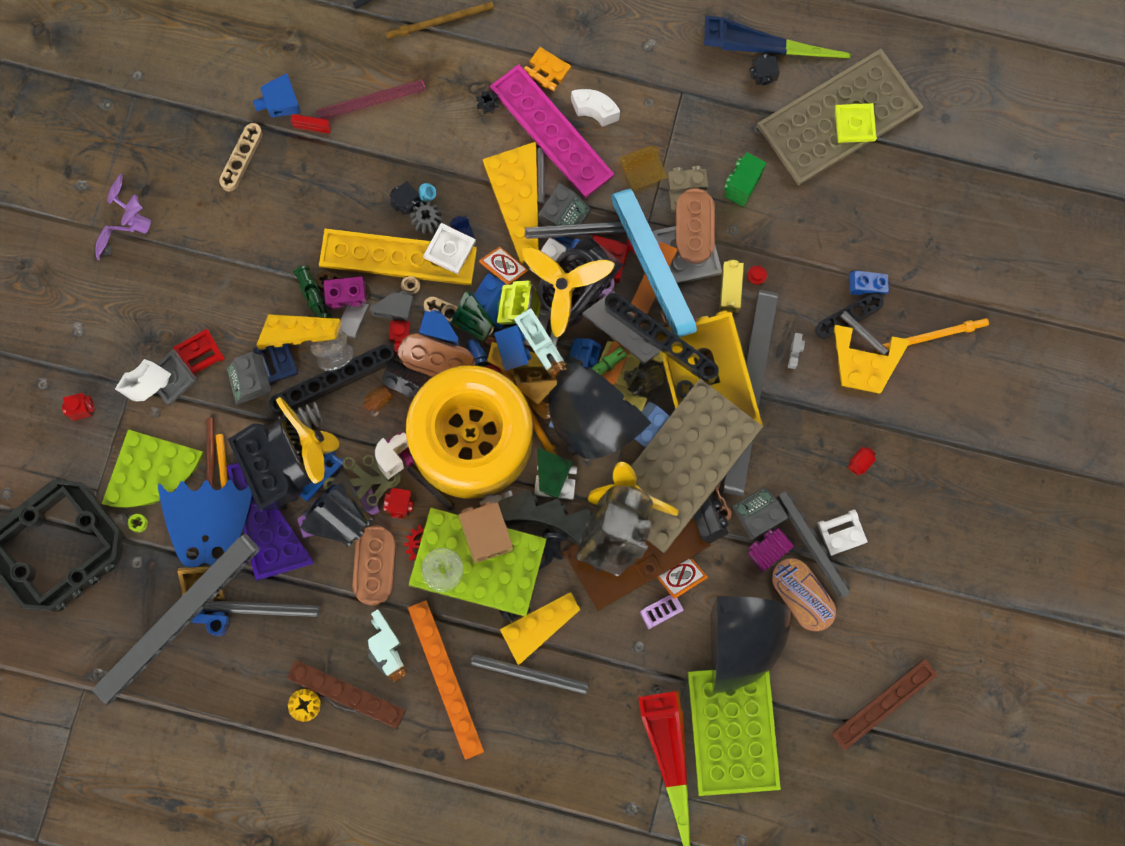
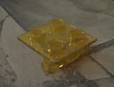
[618,144,668,191]

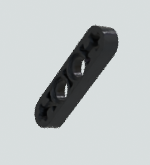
[815,293,884,339]

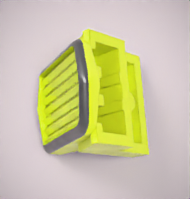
[497,281,540,325]

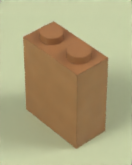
[459,501,513,564]

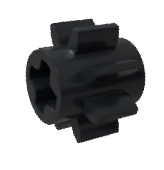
[476,90,499,114]

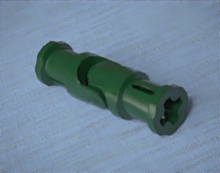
[293,265,332,318]

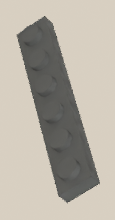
[776,492,850,599]

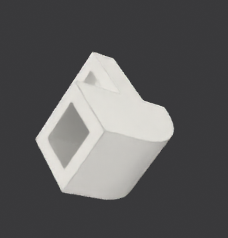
[375,432,408,479]

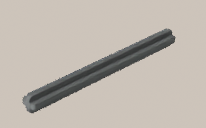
[524,222,626,239]
[202,601,320,617]
[471,655,589,694]

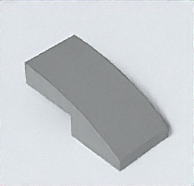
[338,303,369,339]

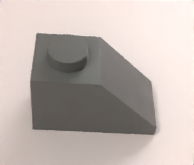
[370,291,414,322]

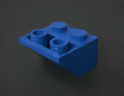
[494,325,531,371]

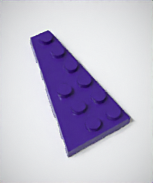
[227,463,315,581]

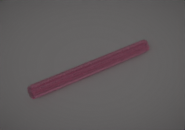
[316,80,425,119]

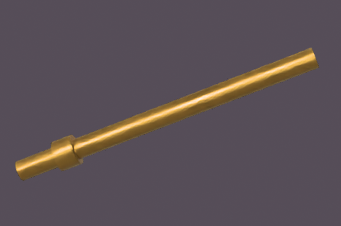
[386,1,494,39]

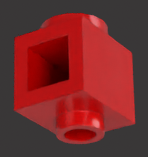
[62,393,95,421]
[384,488,414,519]

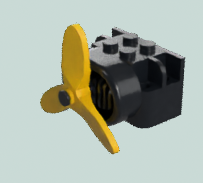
[522,235,624,337]
[228,397,339,511]

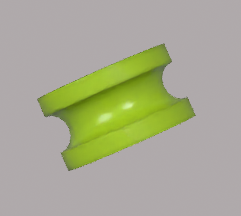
[128,514,148,532]

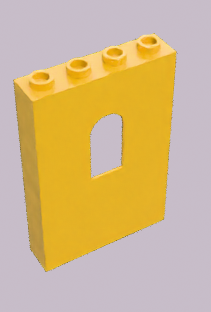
[656,311,763,426]

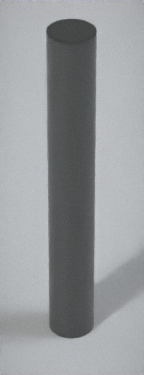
[537,148,545,204]
[840,311,888,355]

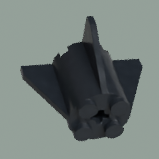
[300,471,374,547]

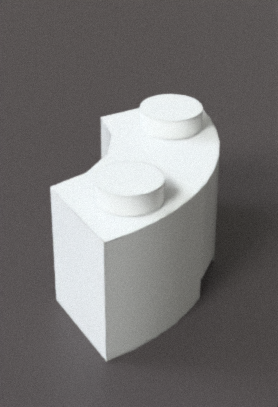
[571,89,620,127]
[115,359,171,401]

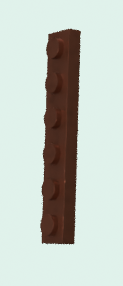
[831,659,938,750]
[287,660,406,729]

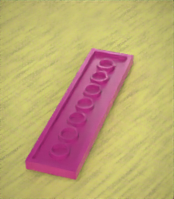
[490,64,614,199]

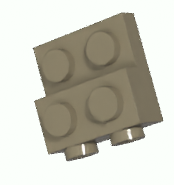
[667,166,708,213]

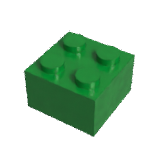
[724,152,767,207]

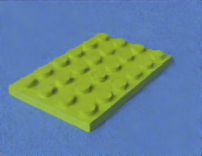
[409,508,546,617]
[688,670,781,796]

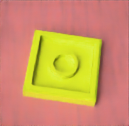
[835,103,877,143]

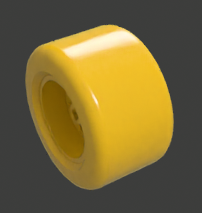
[406,365,533,499]

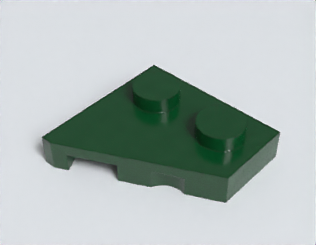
[451,290,494,341]
[537,448,573,499]

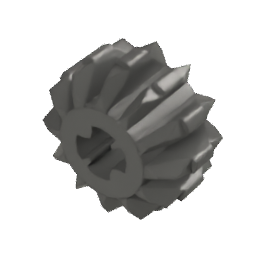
[410,201,443,235]

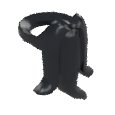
[539,529,568,570]

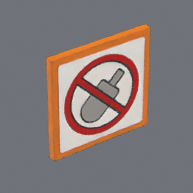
[479,246,528,285]
[657,558,708,599]

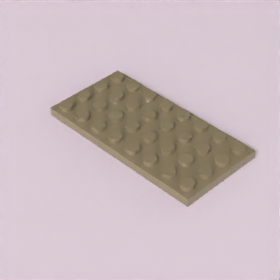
[757,49,924,186]
[606,379,763,553]

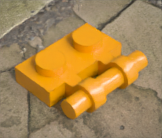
[524,47,571,91]

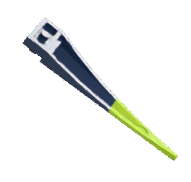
[704,16,851,58]

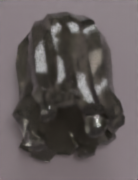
[624,363,665,397]

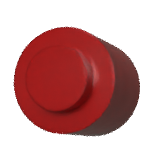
[847,447,876,476]

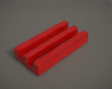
[291,114,331,134]

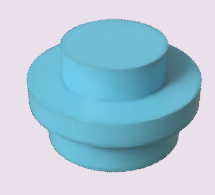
[418,183,436,203]

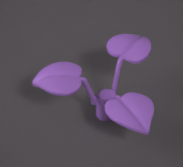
[95,173,151,260]

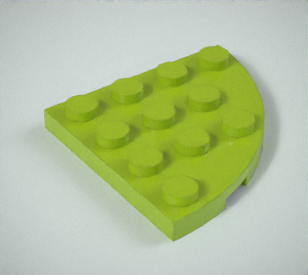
[102,430,204,508]

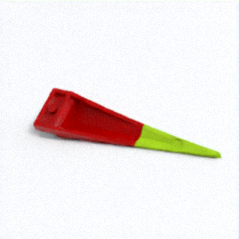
[638,691,691,846]

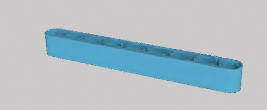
[611,188,696,338]

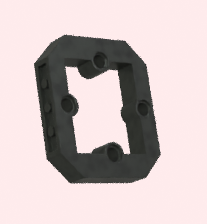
[0,480,124,612]

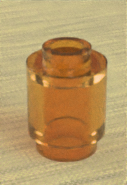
[363,386,393,413]

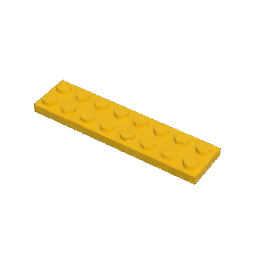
[319,229,477,286]

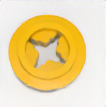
[288,689,321,722]

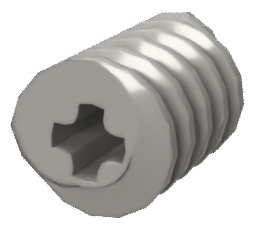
[278,402,323,429]

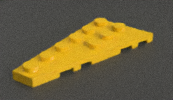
[482,142,538,264]

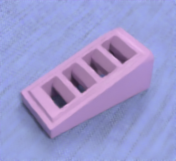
[639,595,684,629]

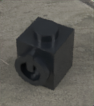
[749,54,780,85]
[389,181,421,215]

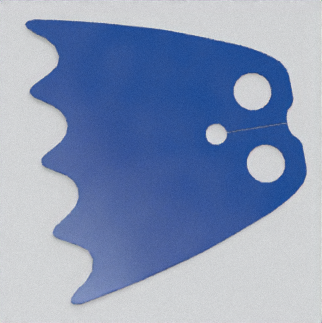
[158,480,252,567]

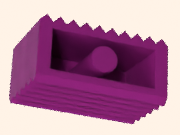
[747,528,794,573]

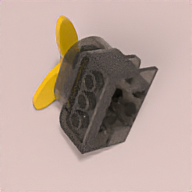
[575,462,679,576]

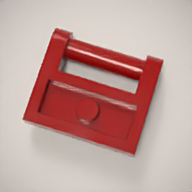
[173,329,225,376]

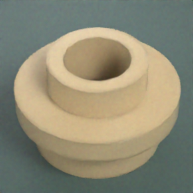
[401,276,420,295]

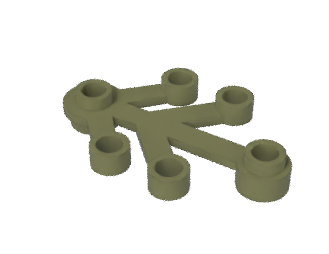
[323,455,401,507]

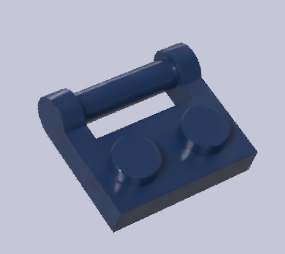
[253,343,298,385]

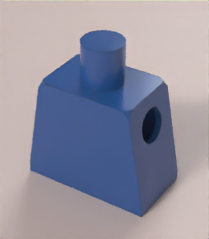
[253,74,301,117]

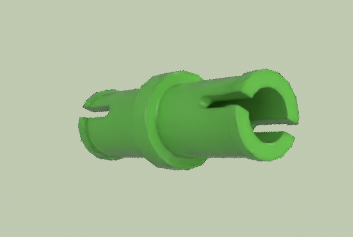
[592,347,627,375]

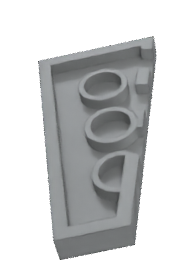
[582,291,660,364]

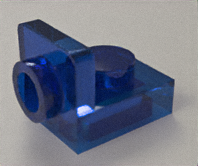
[450,216,476,243]

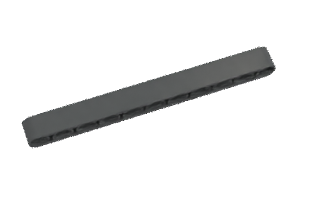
[723,289,778,496]
[92,534,260,706]

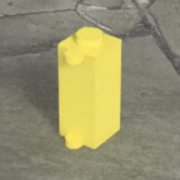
[719,260,744,313]

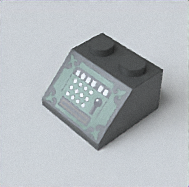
[539,183,591,240]
[226,352,272,405]
[731,487,788,541]

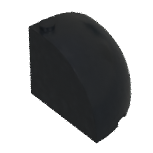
[548,355,651,459]
[711,596,791,693]

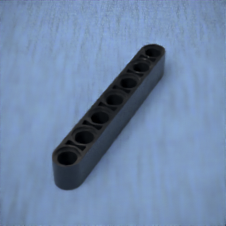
[605,293,719,383]
[269,344,396,416]

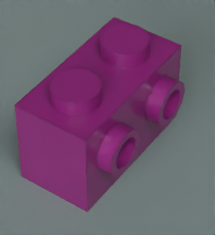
[324,277,367,309]

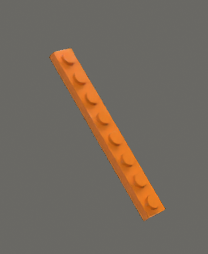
[408,600,484,760]

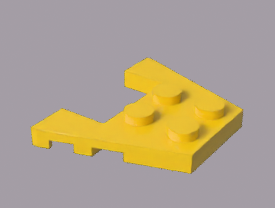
[834,325,910,394]

